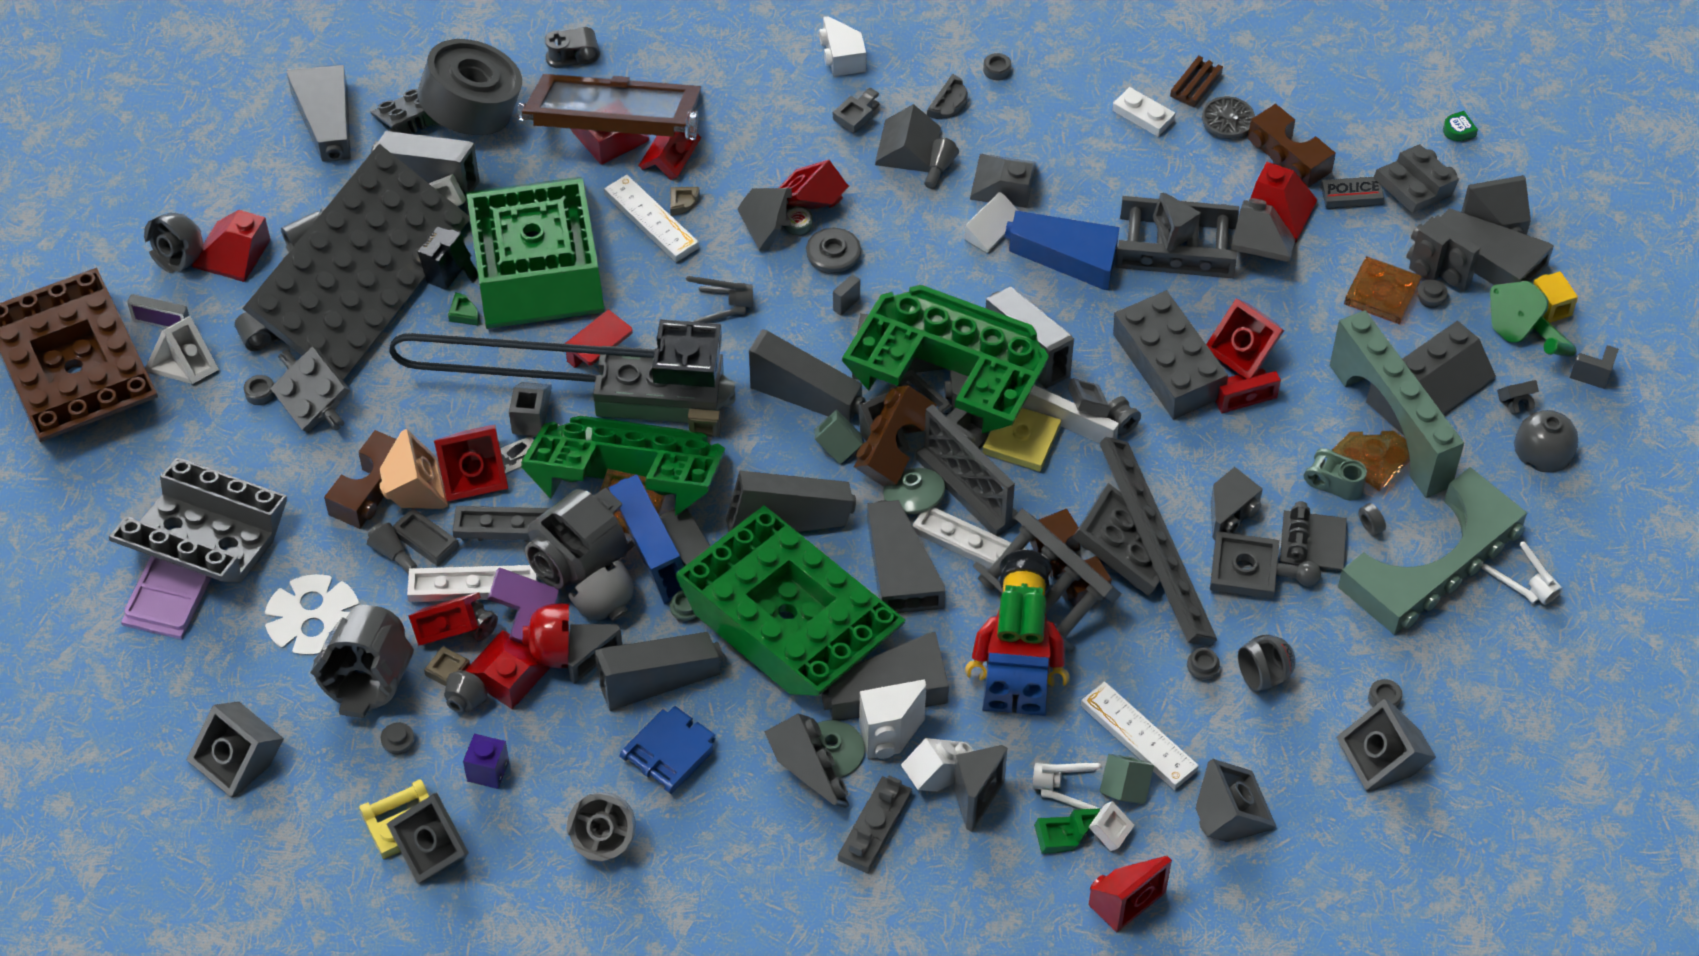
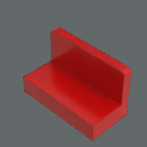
[638,122,702,180]
[565,309,633,368]
[1215,368,1281,414]
[408,592,481,646]

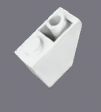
[819,16,866,76]
[901,738,974,792]

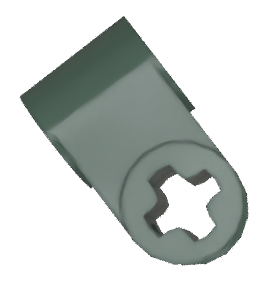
[1303,448,1367,501]

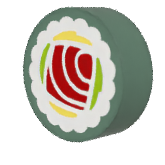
[784,206,813,235]

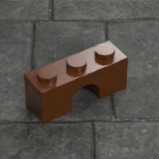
[1248,103,1336,188]
[854,385,937,486]
[324,430,397,529]
[1030,509,1112,607]

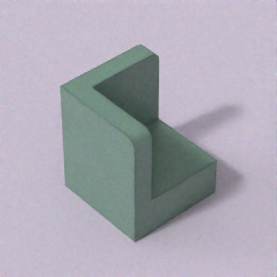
[814,409,863,463]
[1100,754,1154,804]

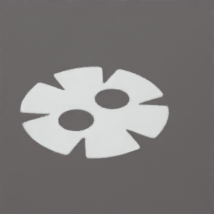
[265,574,359,654]

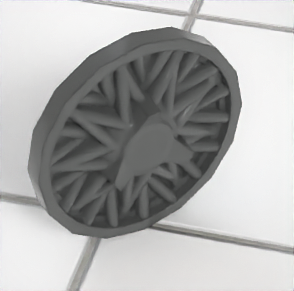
[1202,96,1255,139]
[806,227,861,273]

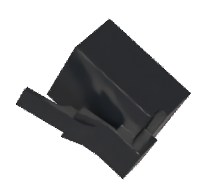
[418,226,478,289]

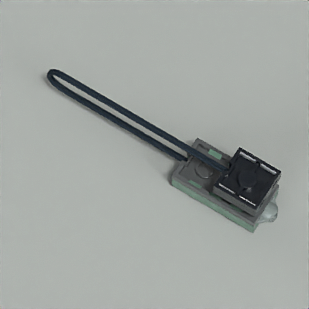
[389,319,736,423]

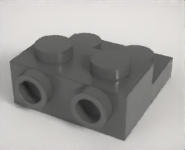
[1373,144,1459,213]
[1406,217,1481,292]

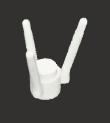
[1481,542,1563,605]
[1033,762,1102,810]

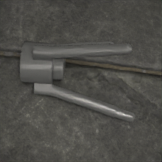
[686,276,753,323]

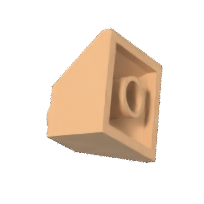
[380,429,448,509]

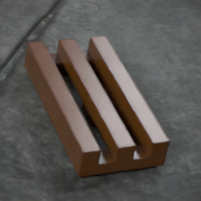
[1170,55,1223,108]

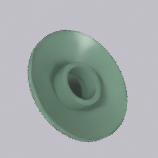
[883,468,945,514]
[817,720,865,778]

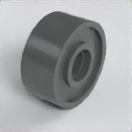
[417,39,522,135]

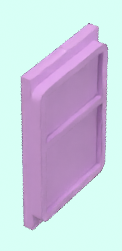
[121,556,211,640]

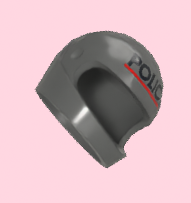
[1238,635,1295,691]

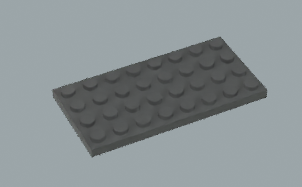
[242,144,470,380]

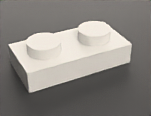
[1112,87,1176,137]

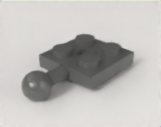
[1210,531,1321,599]

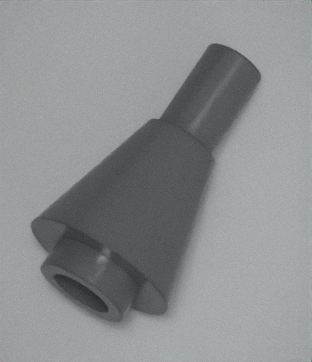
[924,138,959,189]
[367,523,417,574]

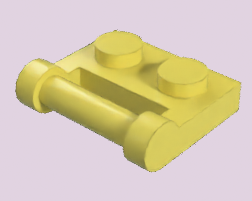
[358,779,429,859]

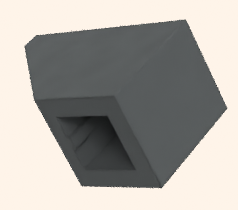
[509,382,552,436]
[1210,467,1263,540]

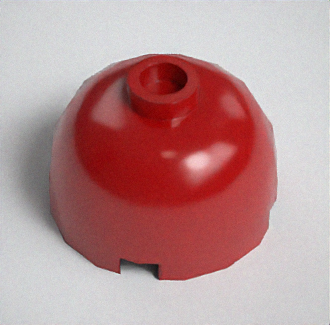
[522,604,569,669]

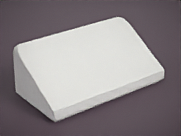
[964,192,1018,253]

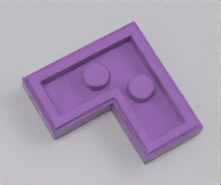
[488,567,559,643]

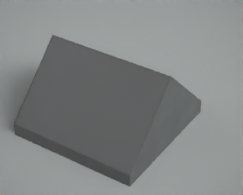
[875,104,941,172]
[954,745,1008,832]
[387,793,469,883]

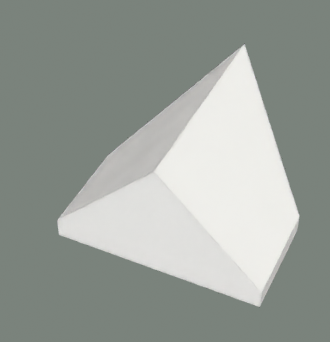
[145,316,219,384]

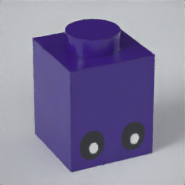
[463,733,509,789]

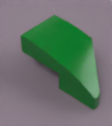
[1034,808,1100,854]

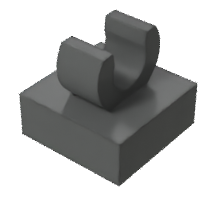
[1497,380,1539,414]

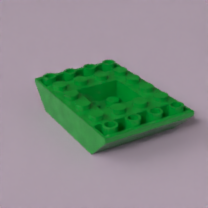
[466,177,605,329]
[676,505,906,696]

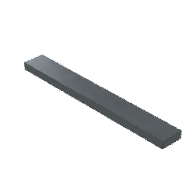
[1099,437,1217,647]

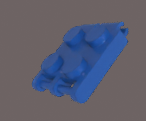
[619,706,716,794]

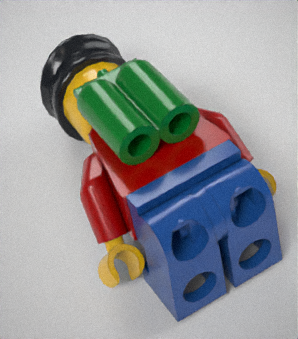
[965,550,1070,716]

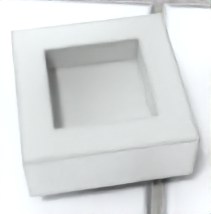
[429,174,466,206]
[1089,801,1134,851]

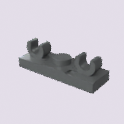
[452,506,550,542]
[838,775,912,874]

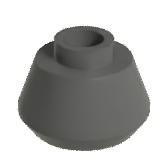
[444,670,488,713]

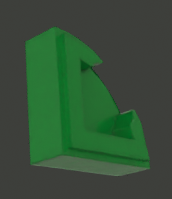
[448,292,479,326]

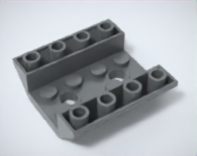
[109,457,287,583]

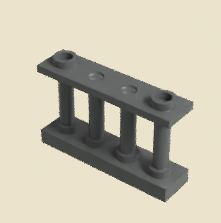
[1116,196,1239,279]
[973,508,1122,652]

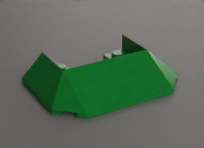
[842,285,1049,434]
[521,416,725,516]

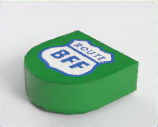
[1443,111,1478,141]

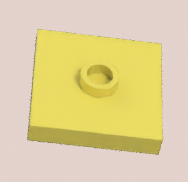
[983,408,1061,472]

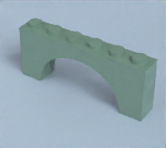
[1329,310,1464,498]
[1338,467,1527,635]

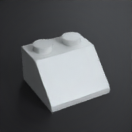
[859,679,926,759]

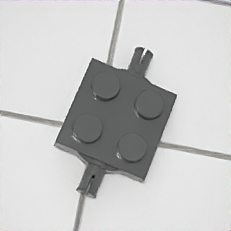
[270,346,351,433]

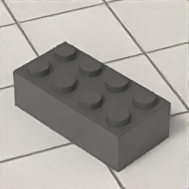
[1113,290,1228,420]

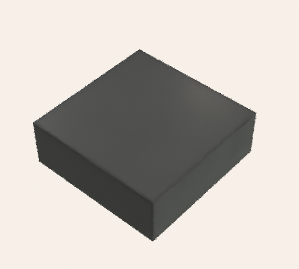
[833,274,860,316]

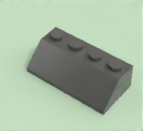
[1366,320,1496,435]

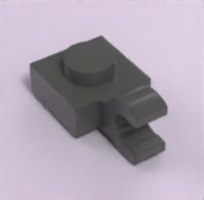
[833,88,880,133]

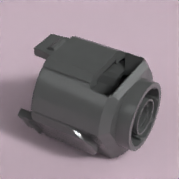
[525,488,636,589]
[310,605,414,718]

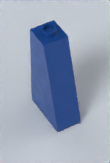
[1005,210,1120,290]
[608,474,684,605]

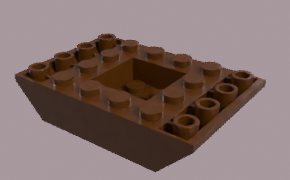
[0,267,158,442]

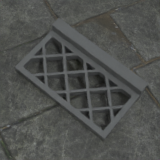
[916,405,1019,536]

